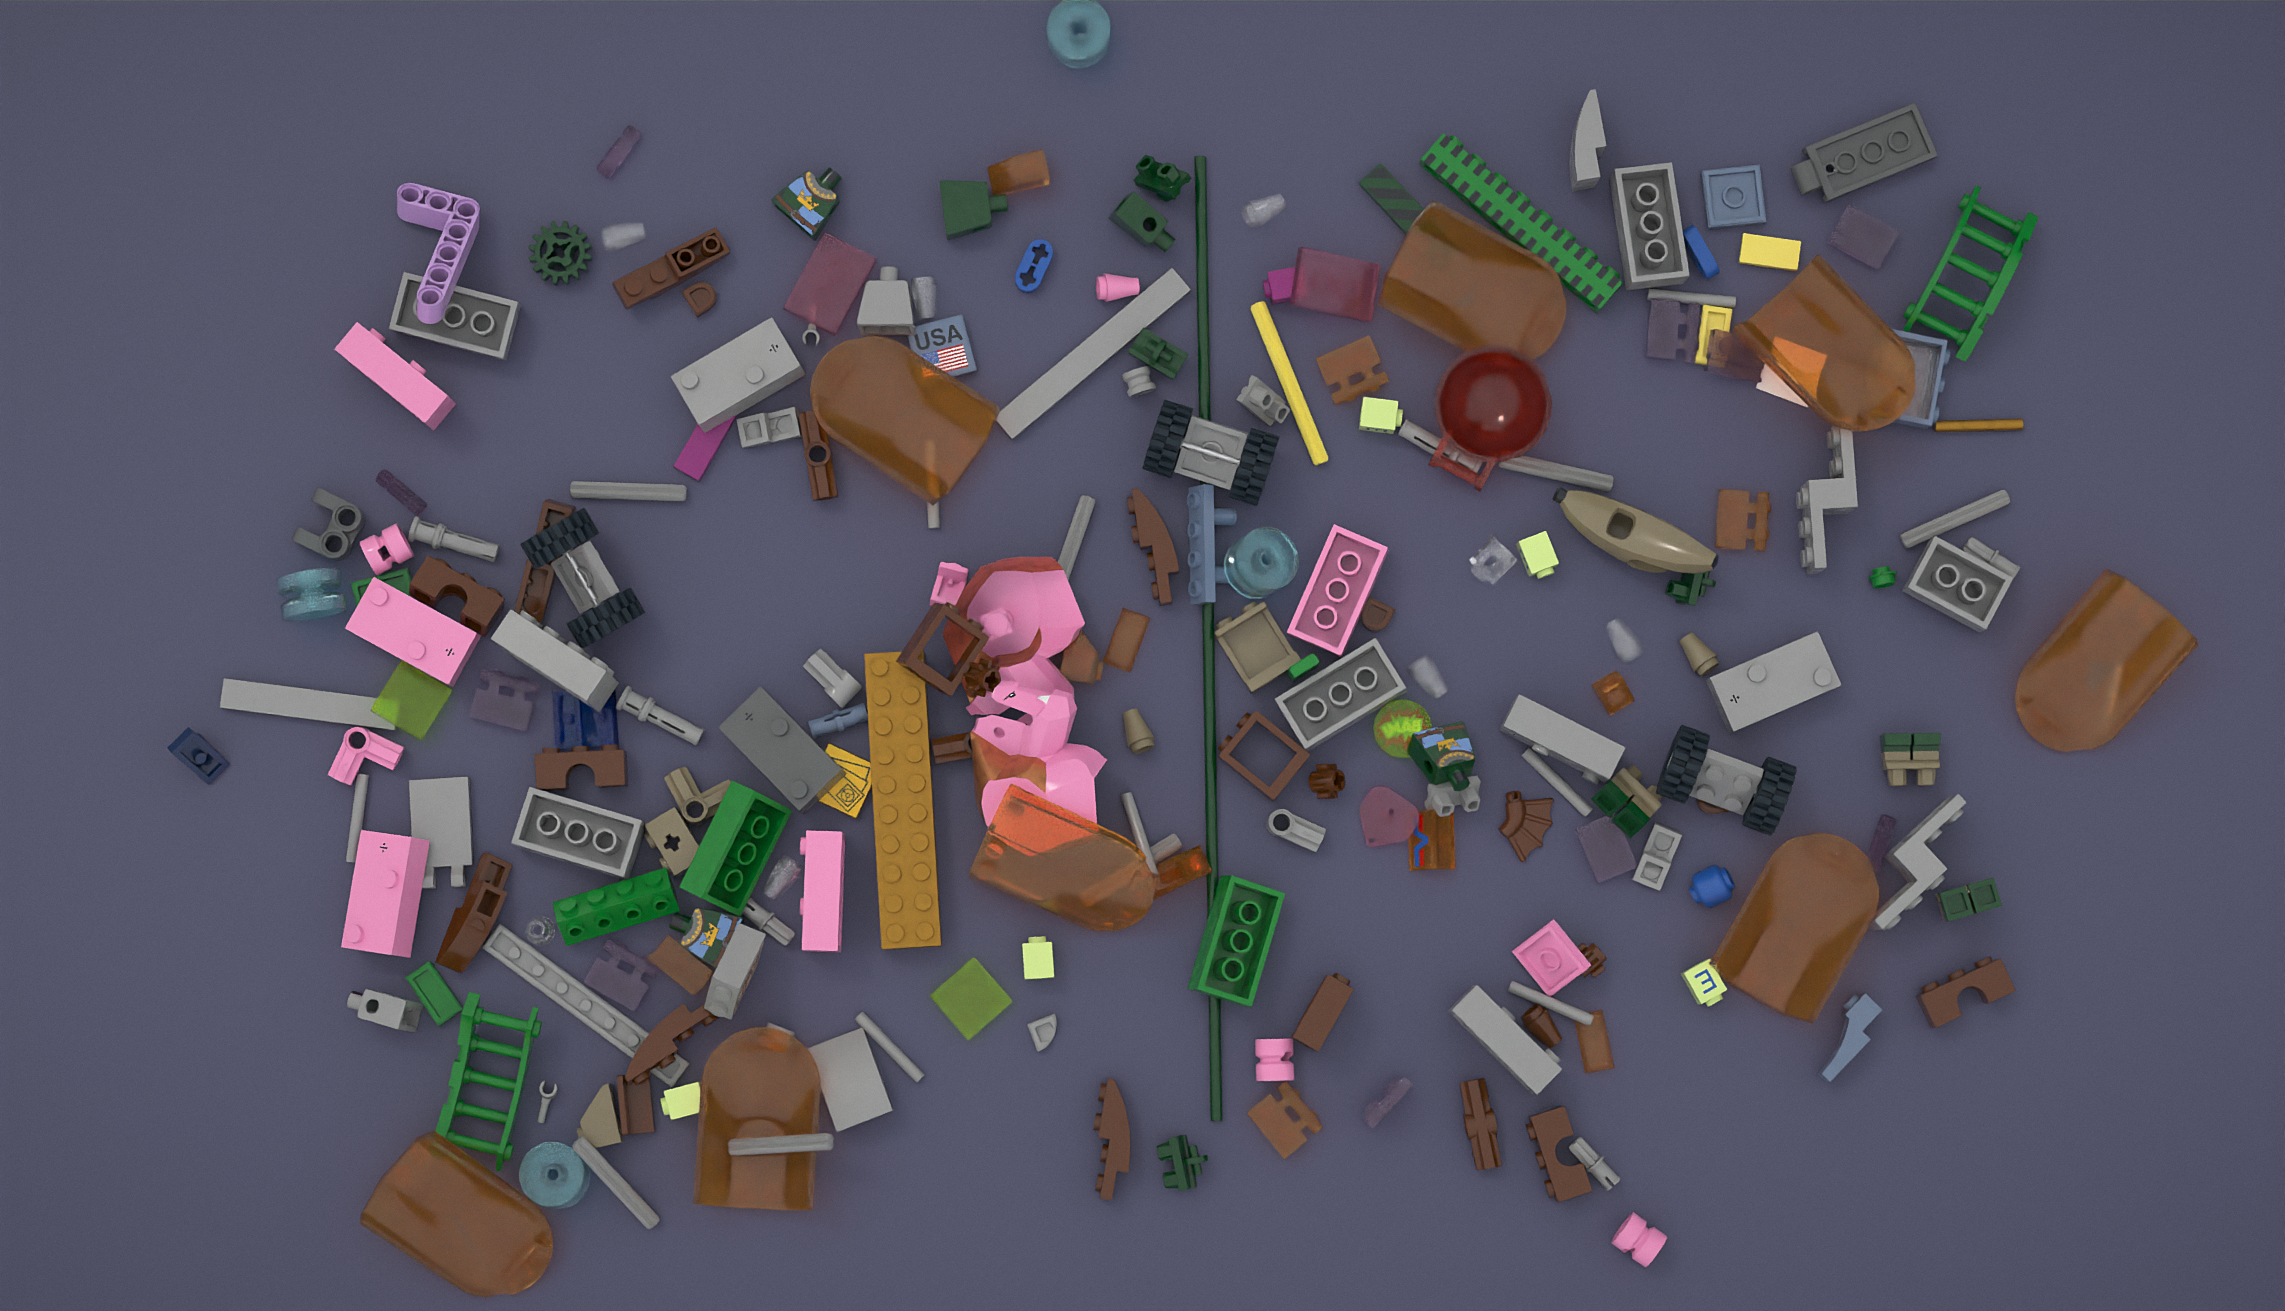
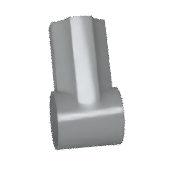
[803,648,863,708]
[1266,809,1326,853]

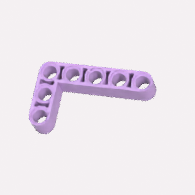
[397,183,480,324]

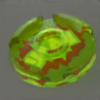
[1373,699,1432,758]

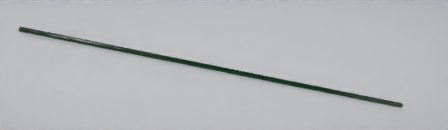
[1195,156,1223,1121]

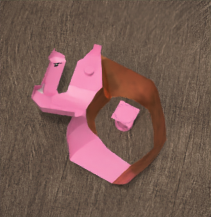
[943,557,1085,727]
[970,681,1107,855]

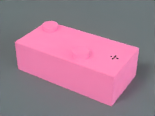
[335,322,456,431]
[1287,524,1389,658]
[345,577,481,687]
[341,830,430,958]
[800,831,846,953]

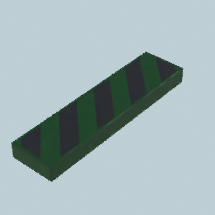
[1359,163,1460,269]

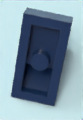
[167,727,230,785]

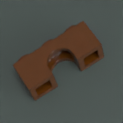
[409,556,505,637]
[535,744,628,791]
[1916,956,2016,1028]
[1525,1106,1592,1202]

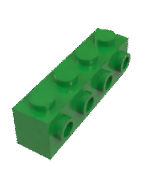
[553,867,680,946]

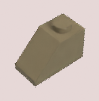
[577,1084,624,1148]

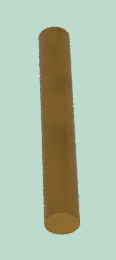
[1934,418,2023,432]

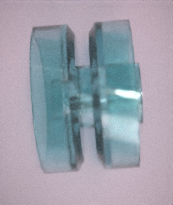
[1047,0,1111,68]
[1224,527,1299,599]
[276,568,348,622]
[519,1142,590,1210]

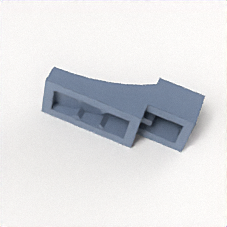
[1817,993,1882,1082]

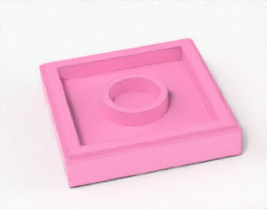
[1512,919,1591,997]

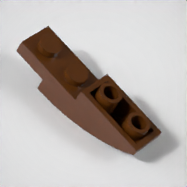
[612,227,730,310]
[1127,488,1179,606]
[435,853,512,974]
[624,1004,720,1086]
[1093,1078,1130,1200]

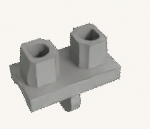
[1236,375,1290,427]
[1424,775,1481,817]

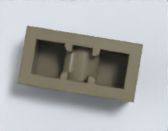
[644,807,700,877]

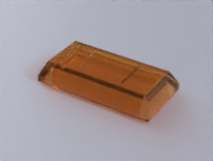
[1103,608,1150,672]
[1574,1010,1615,1074]

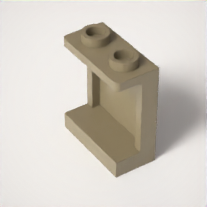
[1214,601,1301,694]

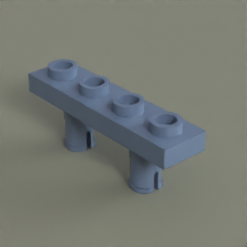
[1187,484,1238,605]

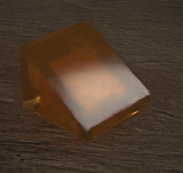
[1592,671,1635,715]

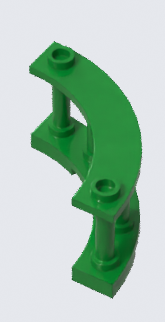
[1903,185,2038,362]
[432,992,542,1172]

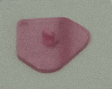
[1359,786,1420,847]

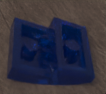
[552,689,619,749]

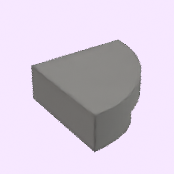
[1027,1014,1057,1052]

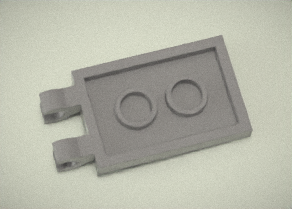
[409,777,474,889]

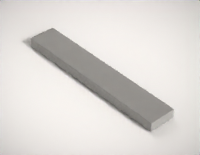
[220,678,400,731]

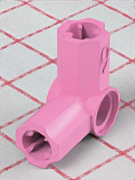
[328,726,405,785]

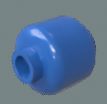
[1689,865,1736,908]

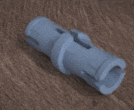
[808,703,868,739]

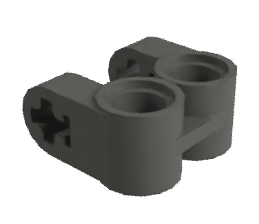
[291,487,366,561]

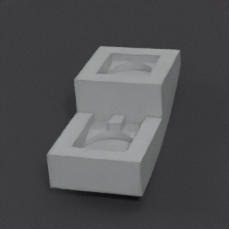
[736,407,802,448]
[1632,822,1682,891]

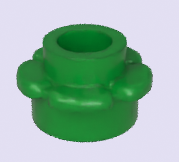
[1869,566,1897,589]

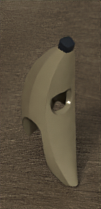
[1552,487,1719,574]

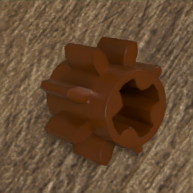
[964,658,1001,697]
[1308,763,1345,799]
[1577,942,1607,978]

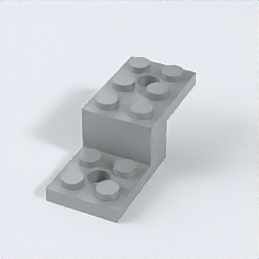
[1796,419,1858,574]
[1865,794,1967,931]

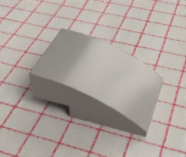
[1569,89,1607,192]
[807,1028,894,1132]

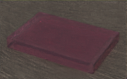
[783,232,876,336]
[1290,247,1380,323]

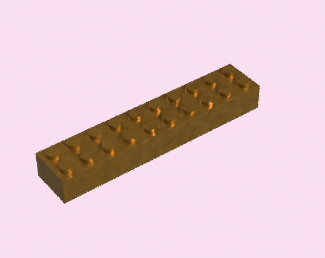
[864,650,942,950]

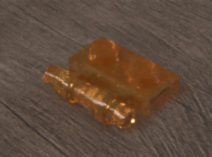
[1315,336,1389,405]
[1715,489,1772,551]
[1247,1081,1323,1159]

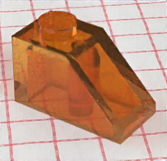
[987,149,1050,195]
[1060,630,1104,686]
[1139,845,1212,901]

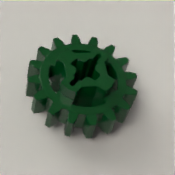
[528,221,593,285]

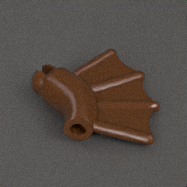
[1498,790,1554,862]

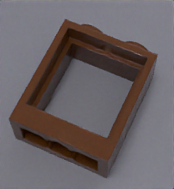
[896,602,990,696]
[1218,710,1311,802]
[1291,972,1354,1052]

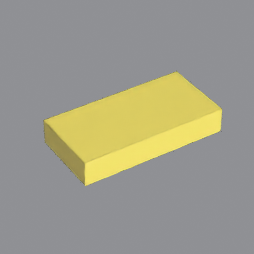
[1738,233,1801,272]
[1694,305,1732,368]

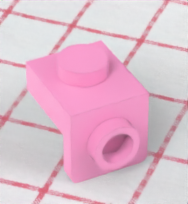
[929,562,969,606]

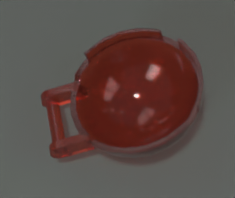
[1428,345,1552,492]

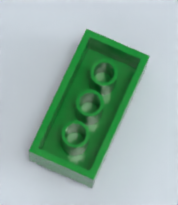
[679,780,792,916]
[1187,875,1285,1007]

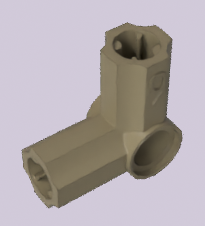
[664,766,731,826]

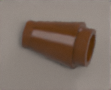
[1521,1004,1562,1049]

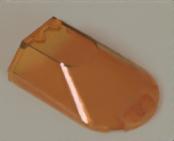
[1378,200,1566,366]
[1732,254,1916,431]
[810,335,1000,506]
[2015,568,2199,752]
[968,784,1156,931]
[1709,833,1879,1024]
[693,1027,821,1211]
[360,1131,553,1298]

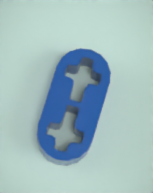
[1683,225,1720,280]
[1015,239,1053,294]

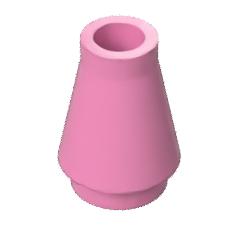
[1096,273,1140,302]

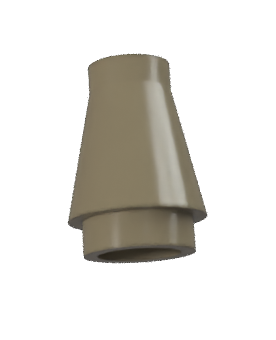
[1679,632,1720,677]
[1122,708,1155,754]

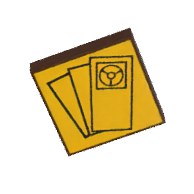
[818,742,872,820]

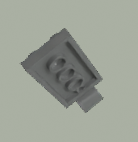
[1790,103,1938,203]

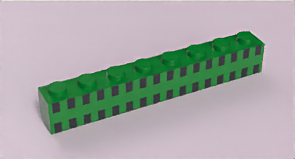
[1419,133,1623,313]

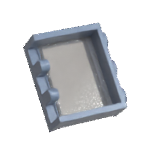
[1857,326,1950,430]

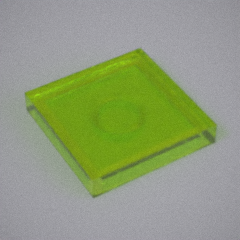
[370,660,452,741]
[930,957,1013,1040]

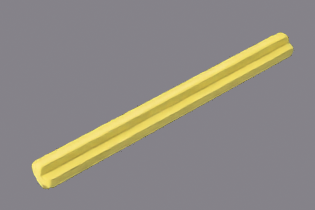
[1251,301,1328,465]

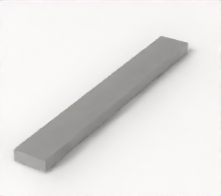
[994,268,1191,440]
[482,924,690,1087]

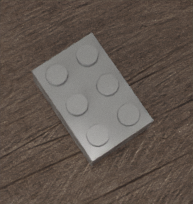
[1902,536,2013,633]

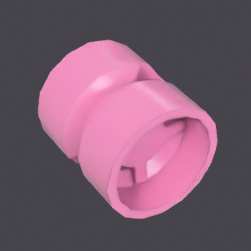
[360,523,414,575]
[1255,1039,1294,1081]
[1611,1212,1667,1268]

